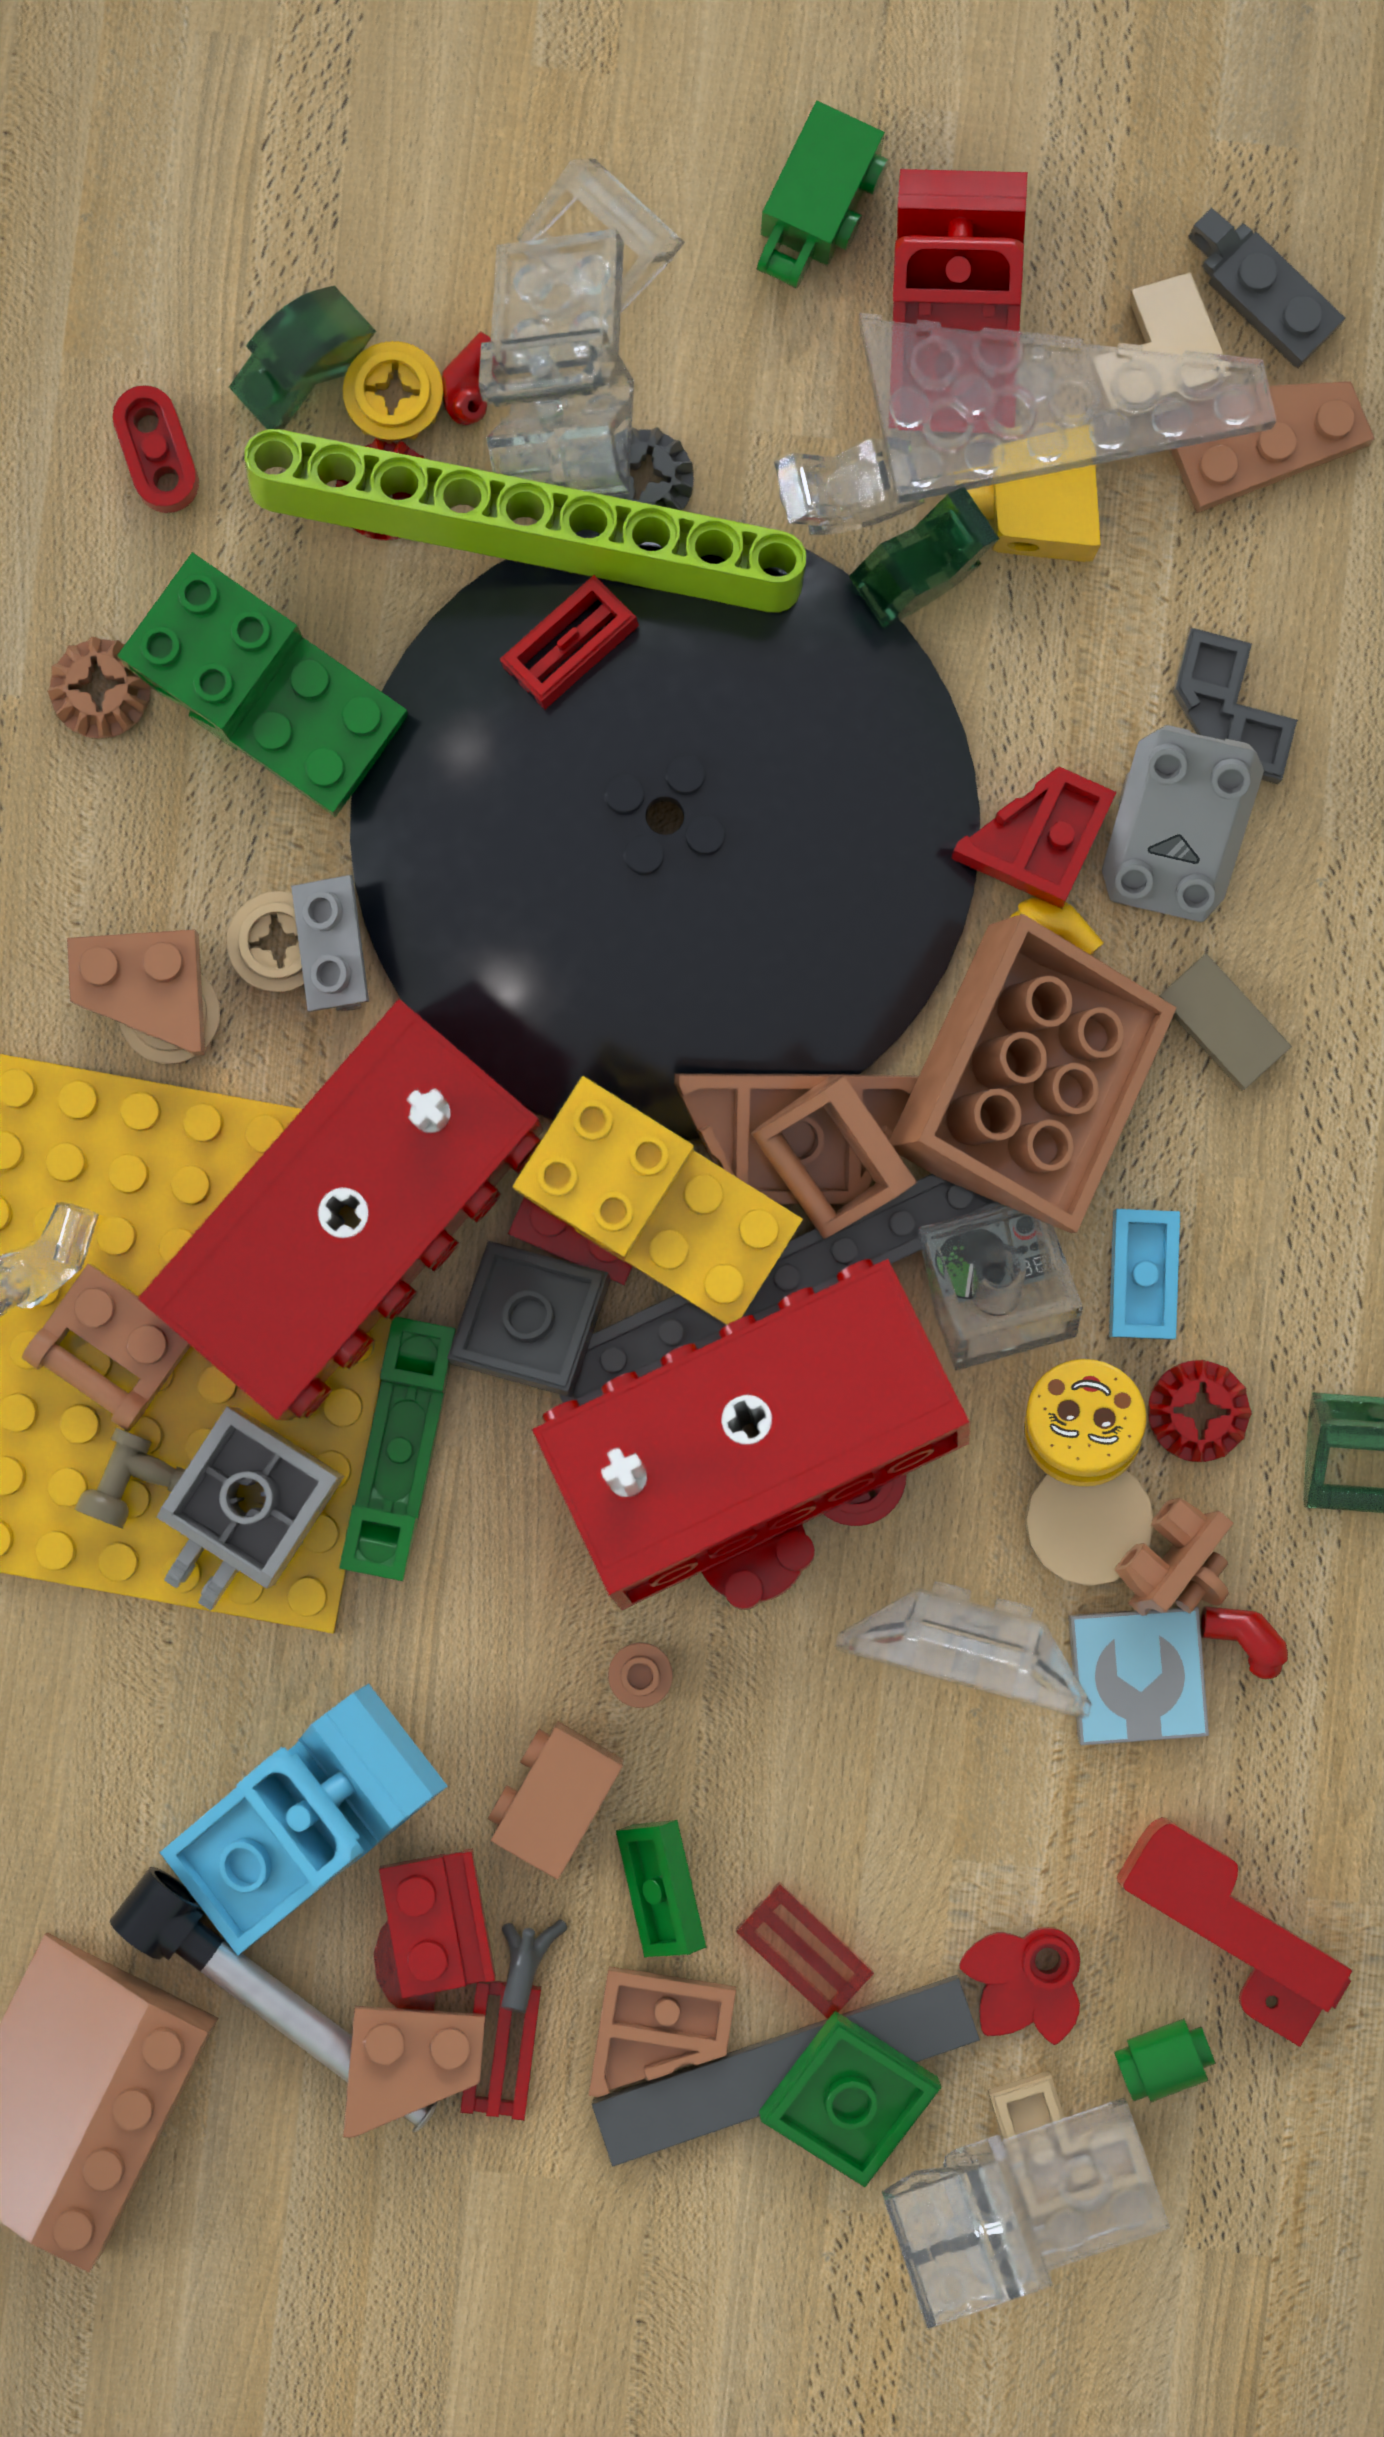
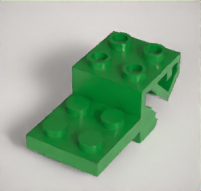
[117,552,409,817]

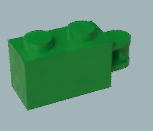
[757,100,889,289]

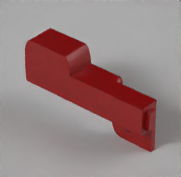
[1117,1817,1353,2047]

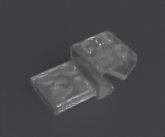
[479,228,634,496]
[882,2098,1170,2329]

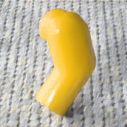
[1009,897,1104,955]

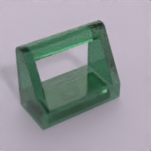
[1303,1392,1384,1513]

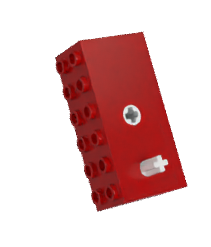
[137,999,544,1420]
[532,1259,970,1610]

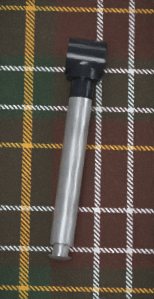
[110,1867,437,2132]

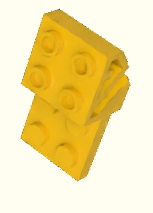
[512,1076,803,1325]

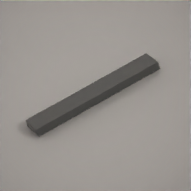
[592,1975,980,2167]

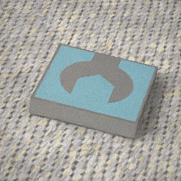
[1068,1606,1209,1745]

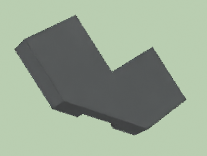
[1172,628,1297,784]

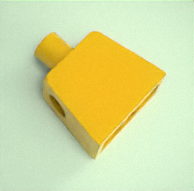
[953,426,1101,562]

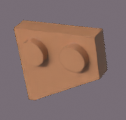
[343,2005,485,2138]

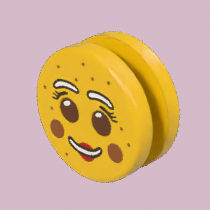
[1024,1359,1146,1486]

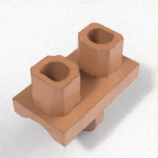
[1115,1497,1234,1616]

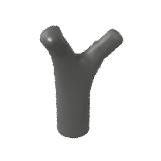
[501,1920,567,2013]

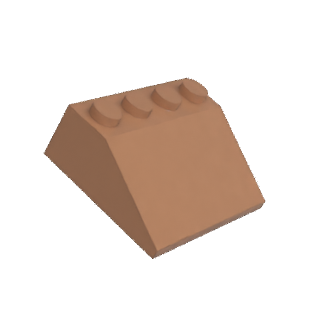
[889,914,1177,1233]
[0,1933,219,2273]

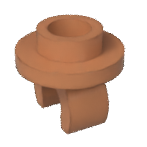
[608,1642,673,1708]

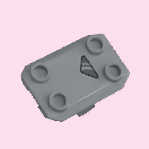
[1102,725,1264,922]

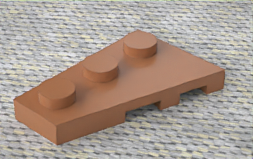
[1155,381,1375,513]

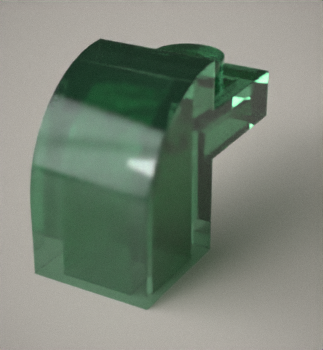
[229,285,376,429]
[849,486,1000,628]

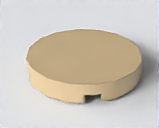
[1024,1470,1154,1586]

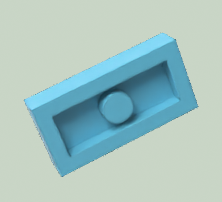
[1109,1209,1180,1340]

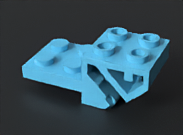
[159,1684,448,1956]

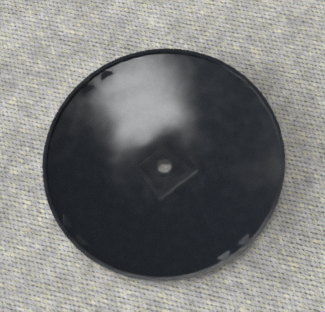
[350,530,980,1141]

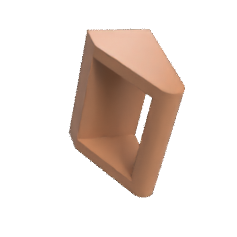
[751,1074,917,1239]

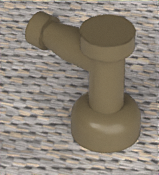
[75,1428,186,1529]

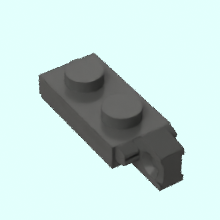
[1188,208,1345,368]

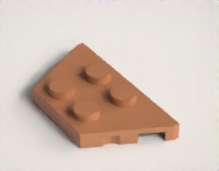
[674,1074,919,1204]

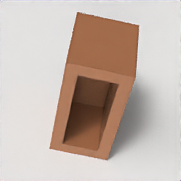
[488,1721,624,1880]

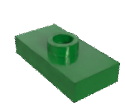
[616,1820,706,1957]

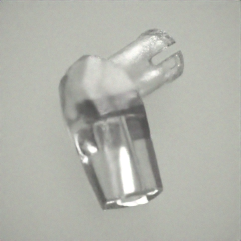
[0,1202,99,1318]

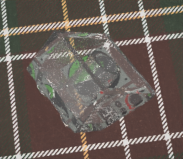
[918,1205,1083,1371]

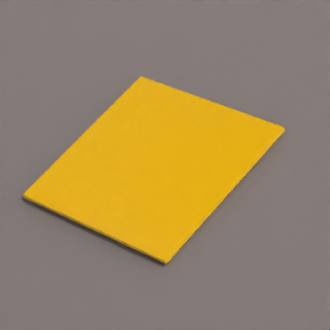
[0,1054,392,1634]

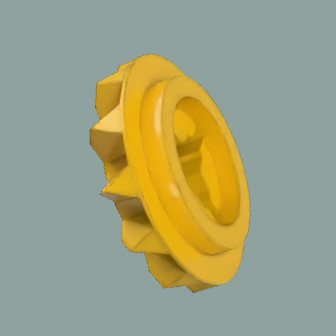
[343,341,444,444]

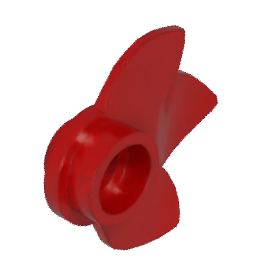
[959,1927,1080,2045]

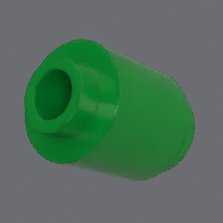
[1114,2018,1216,2102]

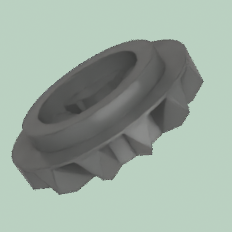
[594,427,694,511]

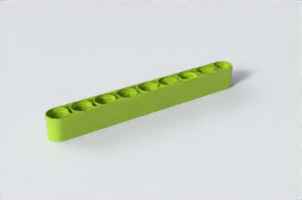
[244,429,806,613]

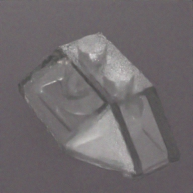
[835,1581,1092,1720]

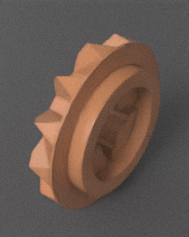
[47,636,151,739]

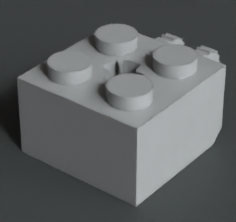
[157,1407,345,1611]

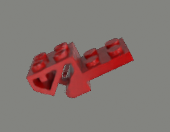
[888,169,1028,436]

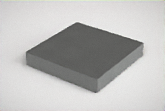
[447,1241,611,1398]

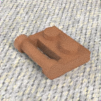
[22,1264,191,1432]

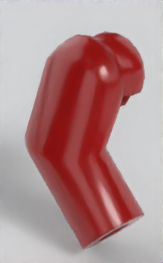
[441,331,502,426]
[1201,1606,1288,1679]

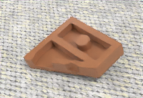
[67,929,205,1055]
[588,1966,736,2097]

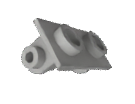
[291,875,369,1012]

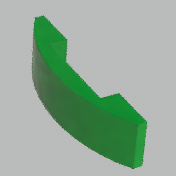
[339,1317,456,1582]

